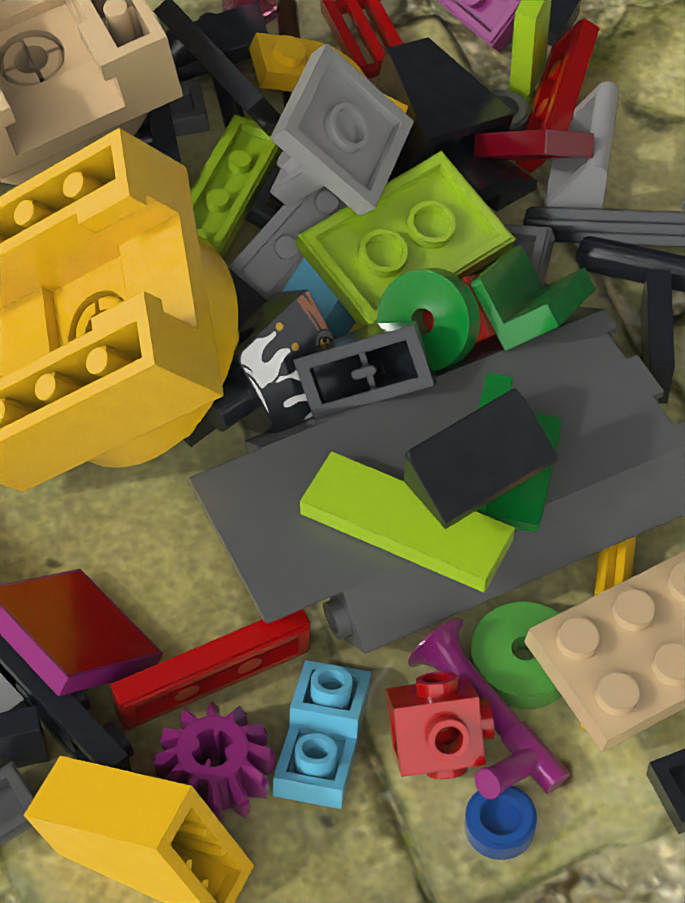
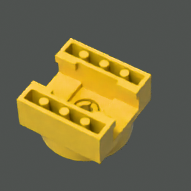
[0,128,239,492]

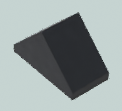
[293,321,437,420]

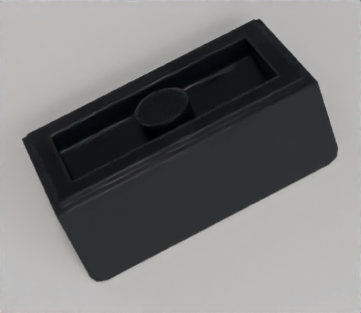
[404,388,558,529]

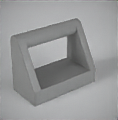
[544,82,620,209]

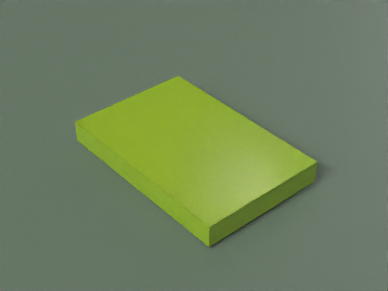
[295,151,516,327]

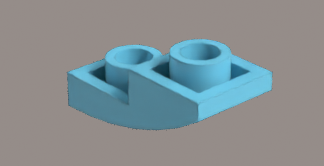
[273,660,372,809]

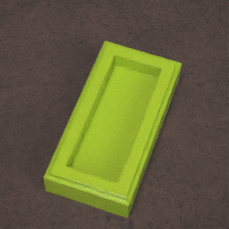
[509,0,551,101]

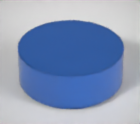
[465,786,537,860]

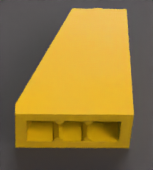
[24,756,254,903]

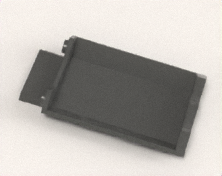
[189,306,685,654]

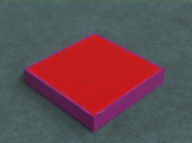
[0,569,163,696]

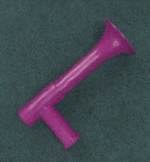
[408,617,570,799]

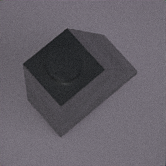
[376,37,515,171]

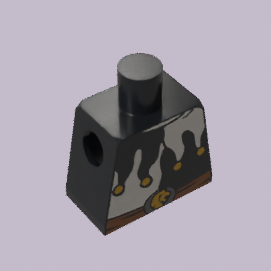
[205,289,334,433]

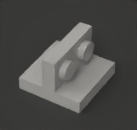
[270,43,414,216]

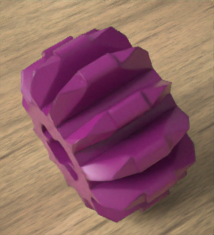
[154,701,275,822]

